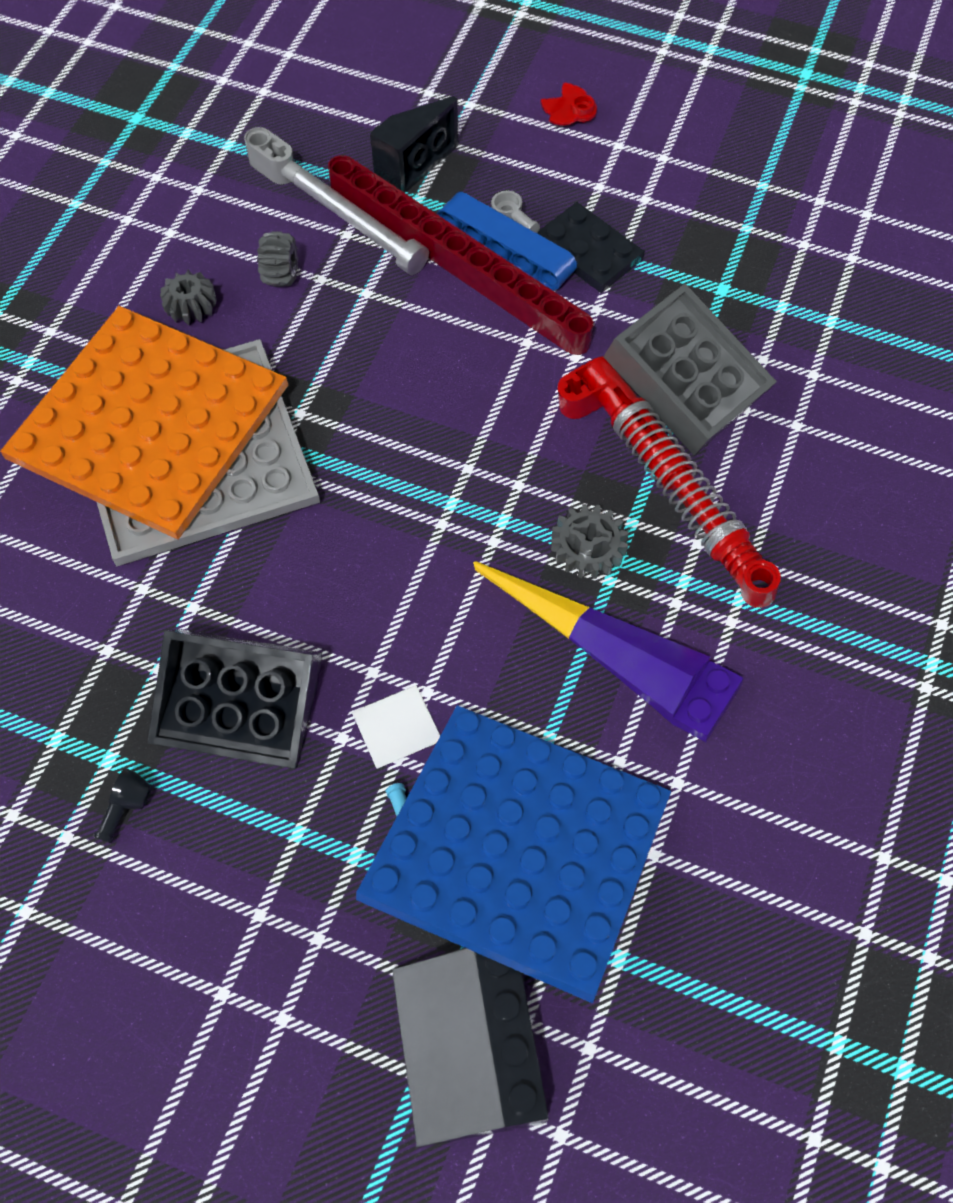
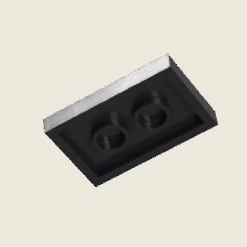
[537,202,645,293]

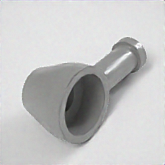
[491,191,540,233]

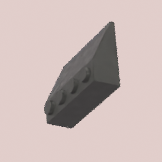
[604,284,777,455]

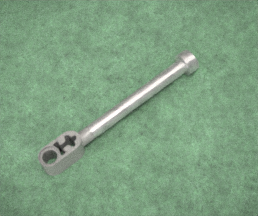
[244,127,429,275]

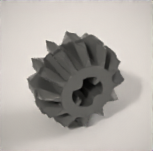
[257,231,299,287]
[160,269,216,326]

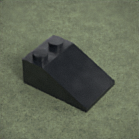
[370,96,459,193]

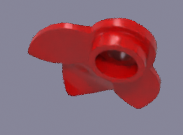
[541,82,597,126]

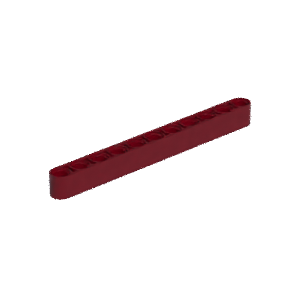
[328,155,593,355]

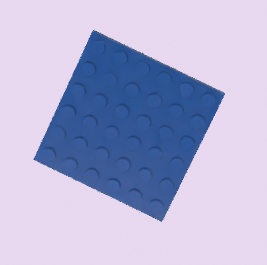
[356,705,671,1003]

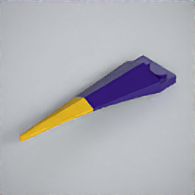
[473,562,744,742]

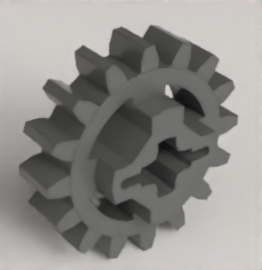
[551,504,628,579]

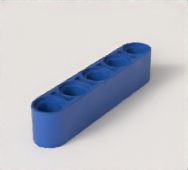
[437,192,577,291]

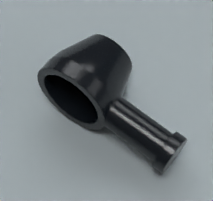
[93,768,152,844]

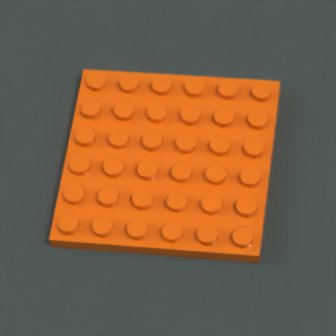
[0,306,288,540]

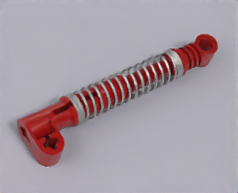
[558,356,781,608]

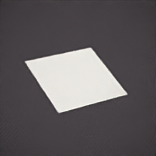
[352,685,440,769]

